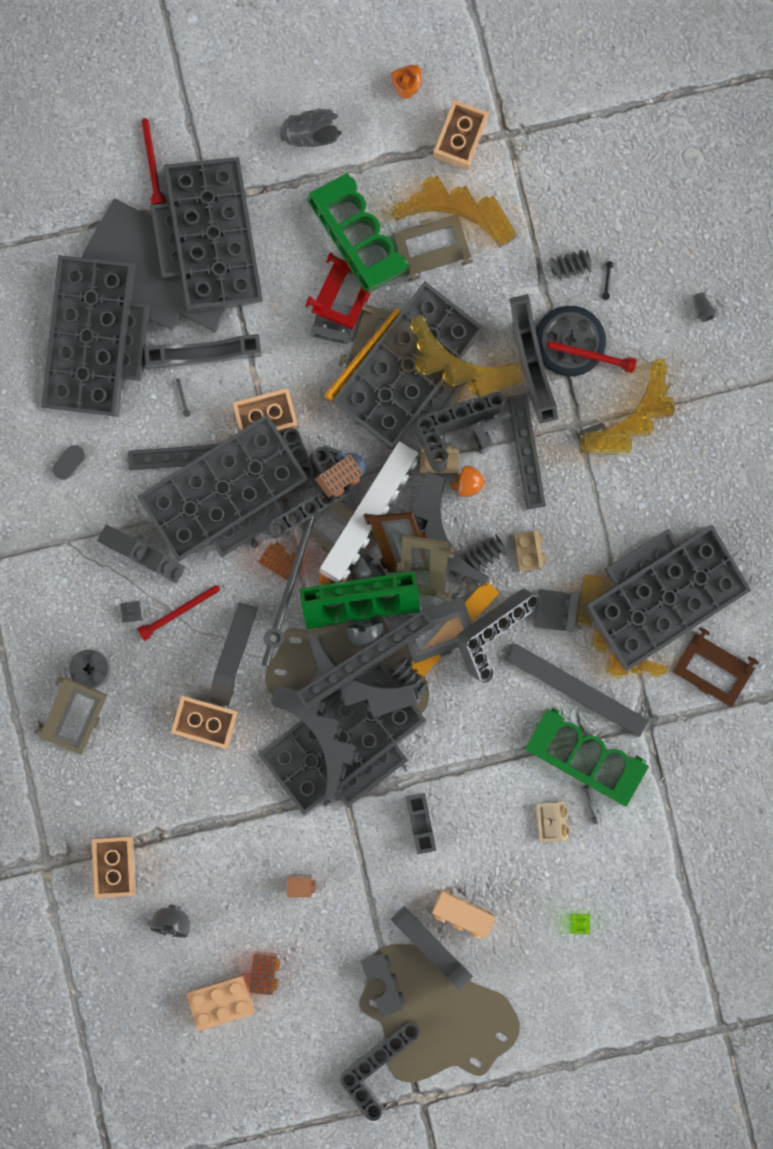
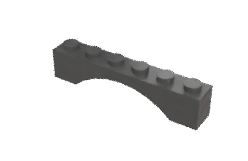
[144,334,262,369]

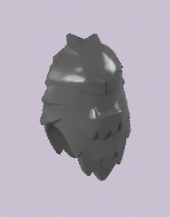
[280,108,342,147]

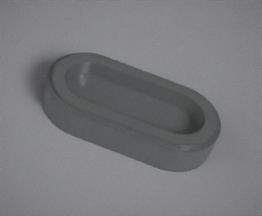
[53,445,85,480]

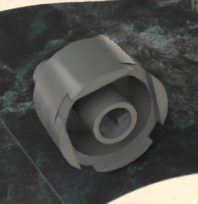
[69,649,111,689]

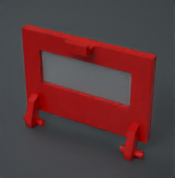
[305,252,371,330]

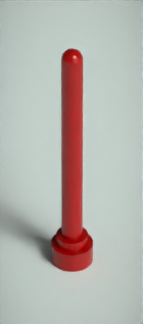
[141,118,166,205]
[547,341,636,373]
[137,585,220,641]

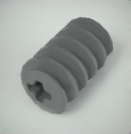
[550,249,592,280]
[464,534,507,572]
[389,657,429,696]

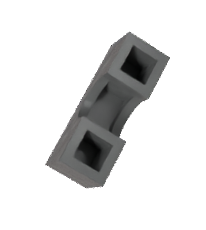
[406,792,437,855]
[361,952,406,1017]

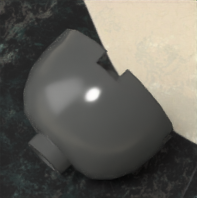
[351,553,386,580]
[346,617,384,649]
[150,904,190,938]

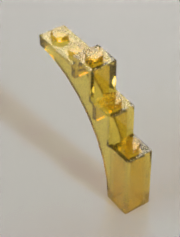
[392,176,517,248]
[411,315,523,397]
[580,359,675,455]
[576,574,668,679]

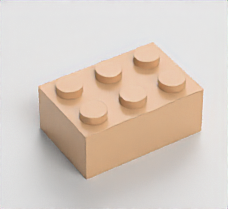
[433,100,489,171]
[233,388,299,433]
[171,696,239,749]
[92,836,136,898]
[432,889,496,940]
[186,974,255,1031]

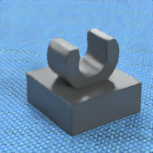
[120,601,143,623]

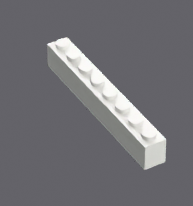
[319,442,419,583]

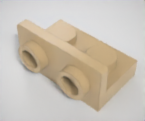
[420,446,459,474]
[514,530,546,572]
[536,801,569,843]

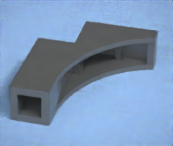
[97,524,185,584]

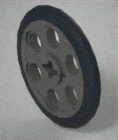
[536,306,606,376]

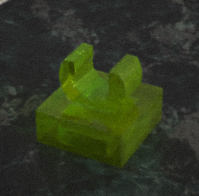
[570,913,590,934]

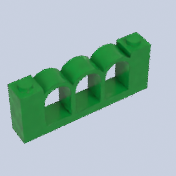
[307,173,408,293]
[299,571,420,630]
[524,707,649,807]

